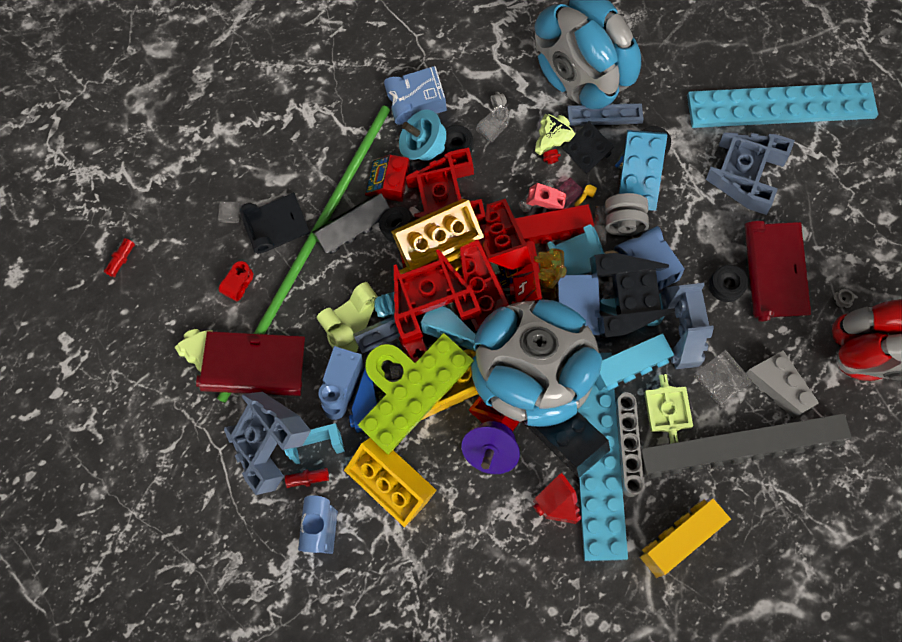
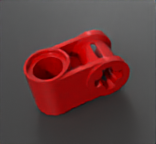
[219,261,254,301]
[399,336,427,363]

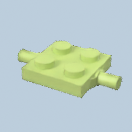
[644,374,693,444]

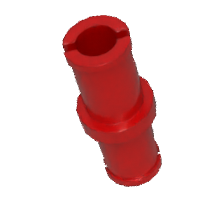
[104,238,135,277]
[285,468,329,488]

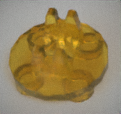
[534,248,567,288]

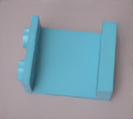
[547,224,604,277]
[285,423,345,464]

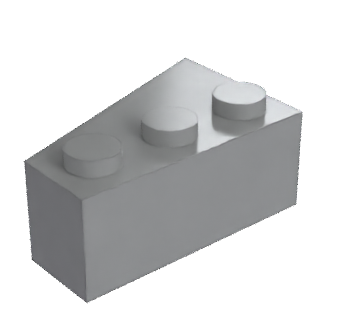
[743,351,819,418]

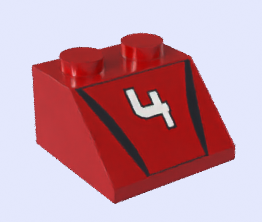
[509,262,542,304]

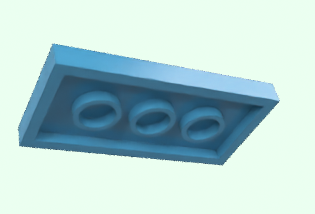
[619,130,667,211]

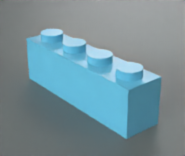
[595,333,674,391]

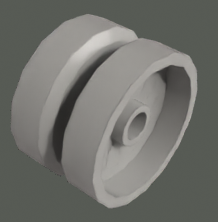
[605,193,649,236]

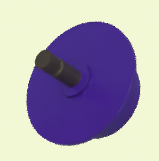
[462,421,520,474]

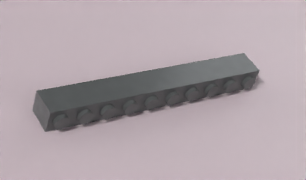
[641,414,852,479]

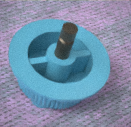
[399,110,446,161]

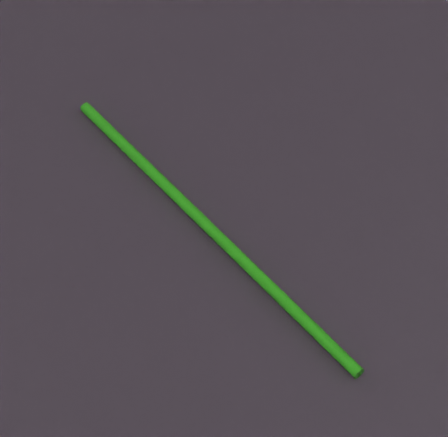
[217,106,390,403]

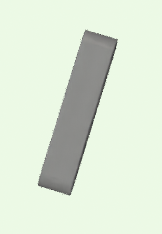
[615,392,644,497]

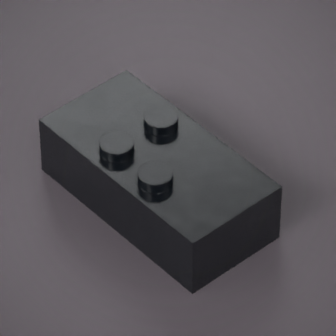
[523,411,610,478]

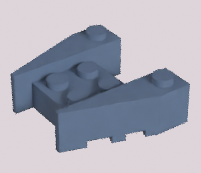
[706,133,795,215]
[661,283,714,369]
[224,392,311,495]

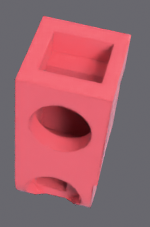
[526,183,566,211]

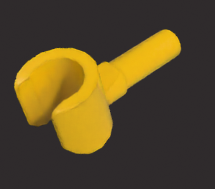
[574,185,597,207]

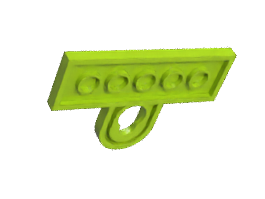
[358,333,474,455]

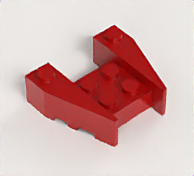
[406,148,486,225]
[394,249,481,344]

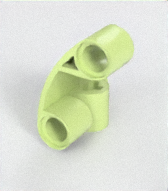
[316,282,378,353]

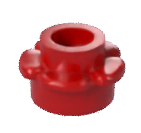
[543,149,561,164]

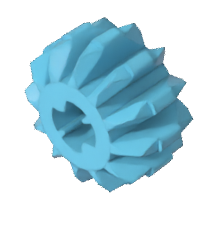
[374,292,395,318]

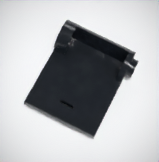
[239,192,310,254]

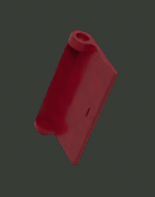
[744,221,811,322]
[196,331,305,396]

